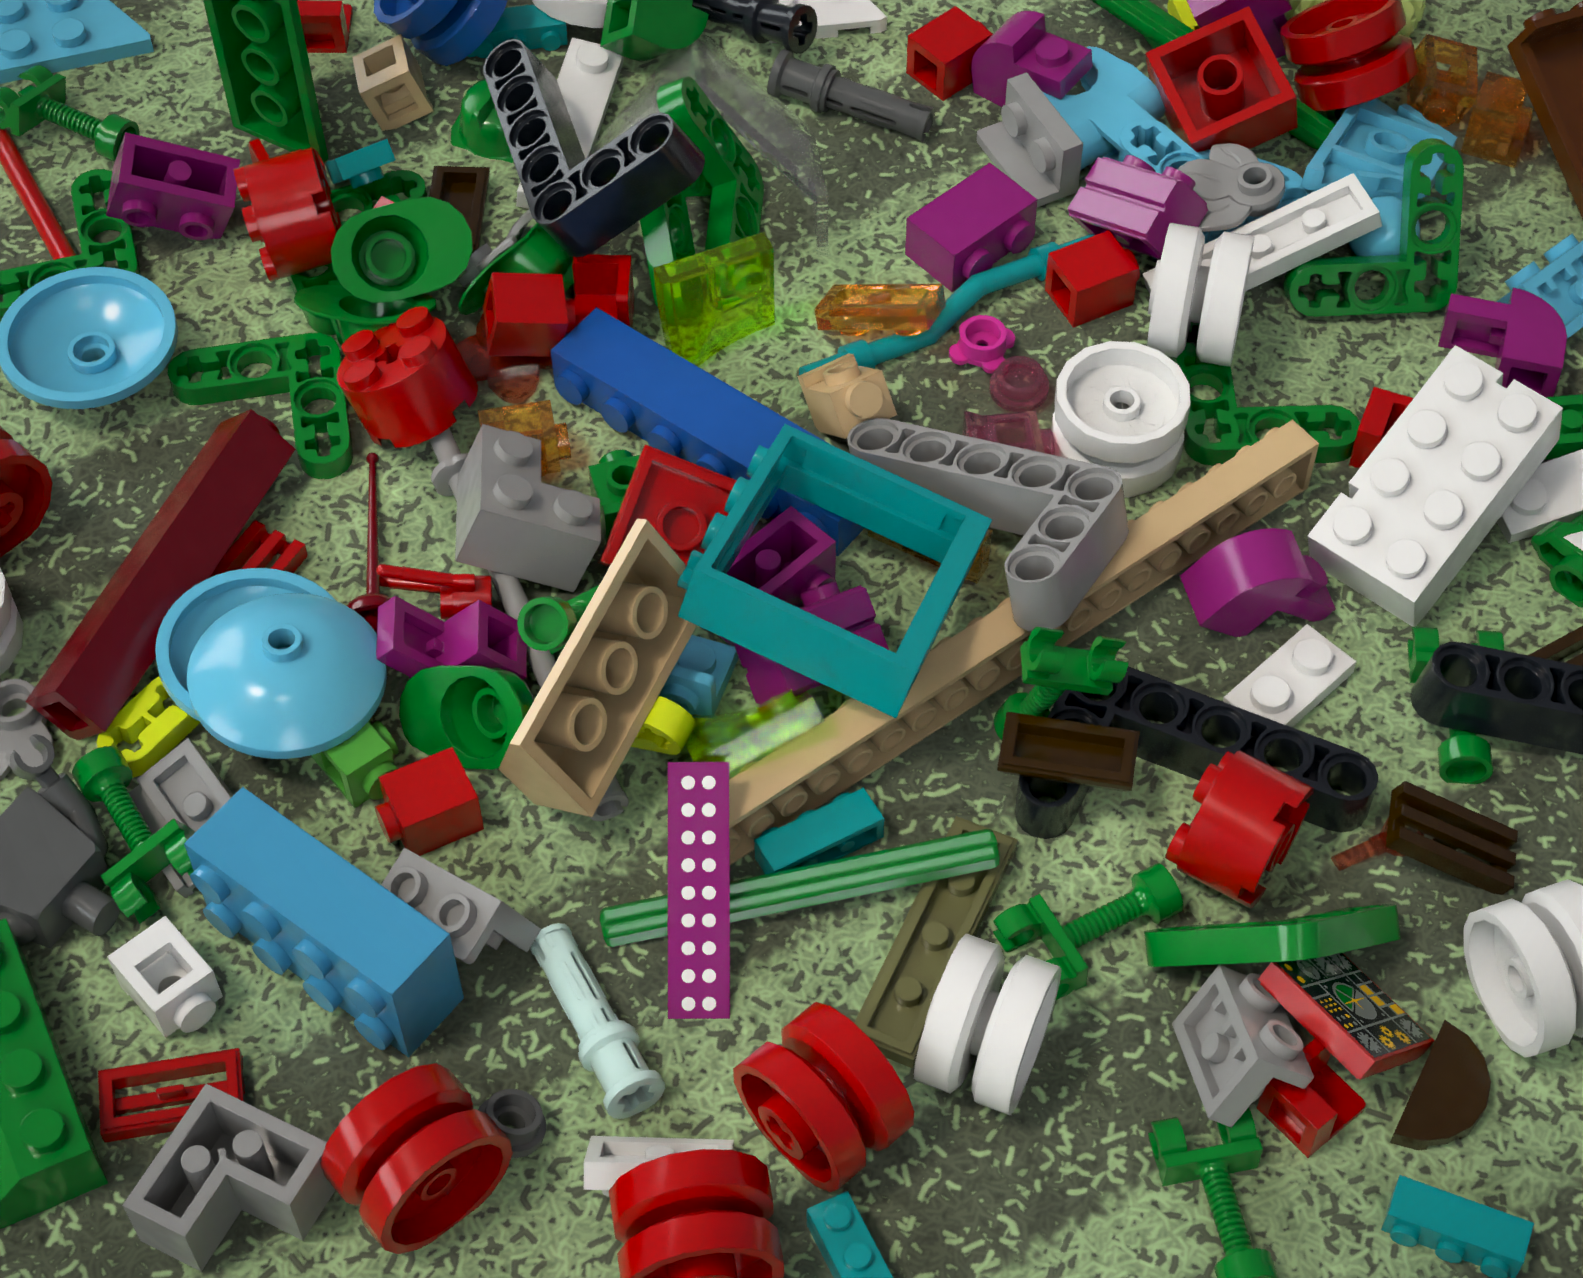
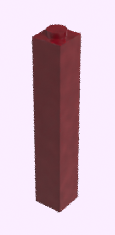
[25,409,296,740]

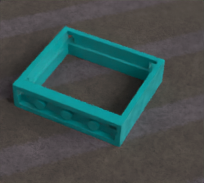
[677,424,993,718]

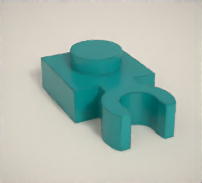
[324,139,396,189]

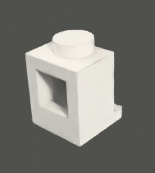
[107,916,223,1038]

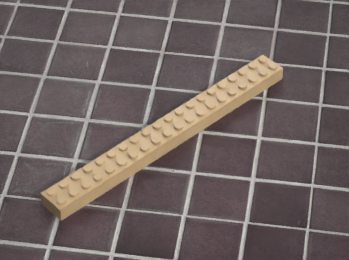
[667,419,1319,865]

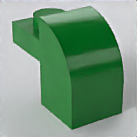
[600,0,709,61]

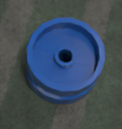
[374,0,508,66]

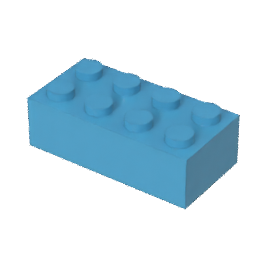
[184,787,464,1058]

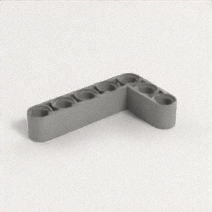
[847,418,1129,631]

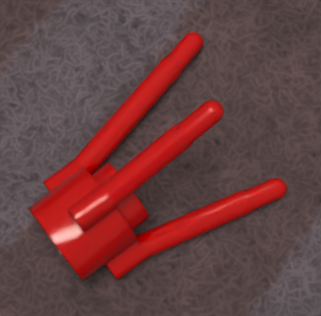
[376,564,492,619]

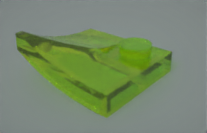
[654,232,775,367]
[686,689,825,772]

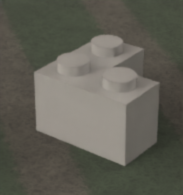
[455,424,601,592]
[122,1084,335,1272]

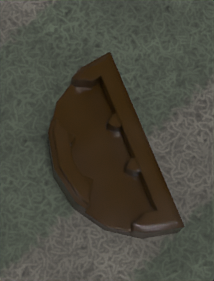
[1390,1020,1491,1150]

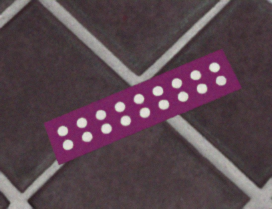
[668,762,730,1019]

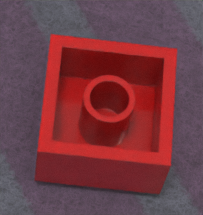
[1145,6,1298,152]

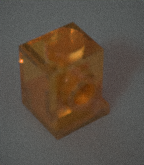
[1407,34,1478,128]
[1461,71,1534,168]
[478,400,571,478]

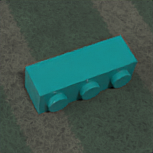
[468,5,568,58]
[754,787,884,874]
[1381,1175,1534,1278]
[807,1191,893,1278]

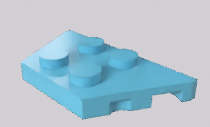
[0,0,154,84]
[1300,98,1458,200]

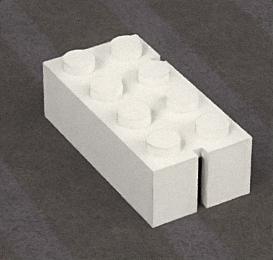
[1308,345,1563,627]

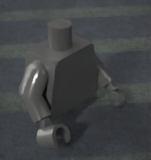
[0,734,120,948]

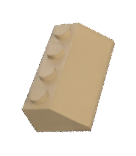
[499,518,697,817]

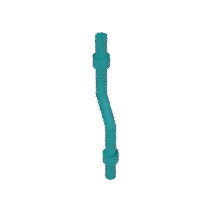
[799,233,1095,375]

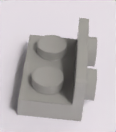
[976,72,1083,207]
[381,848,541,964]
[1172,964,1314,1128]

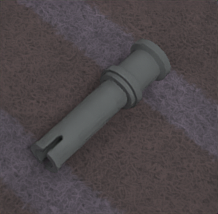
[767,49,935,142]

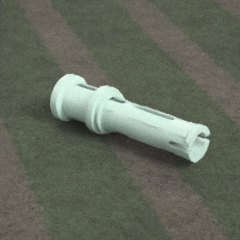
[530,923,665,1119]

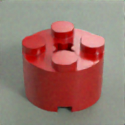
[233,147,342,282]
[337,306,478,448]
[1165,750,1314,909]

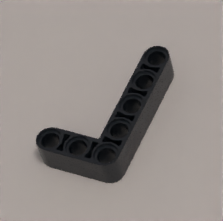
[483,39,705,257]
[1410,642,1583,754]
[1015,666,1378,839]

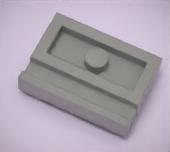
[129,738,233,898]

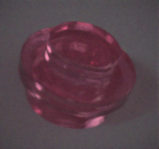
[989,356,1049,412]

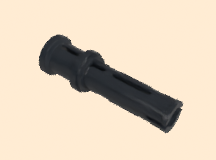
[692,0,818,54]

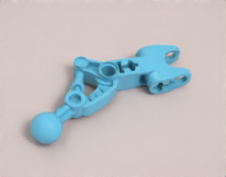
[1043,46,1421,257]

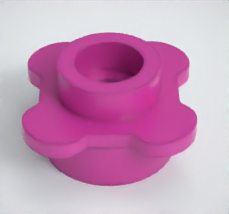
[949,315,1015,374]

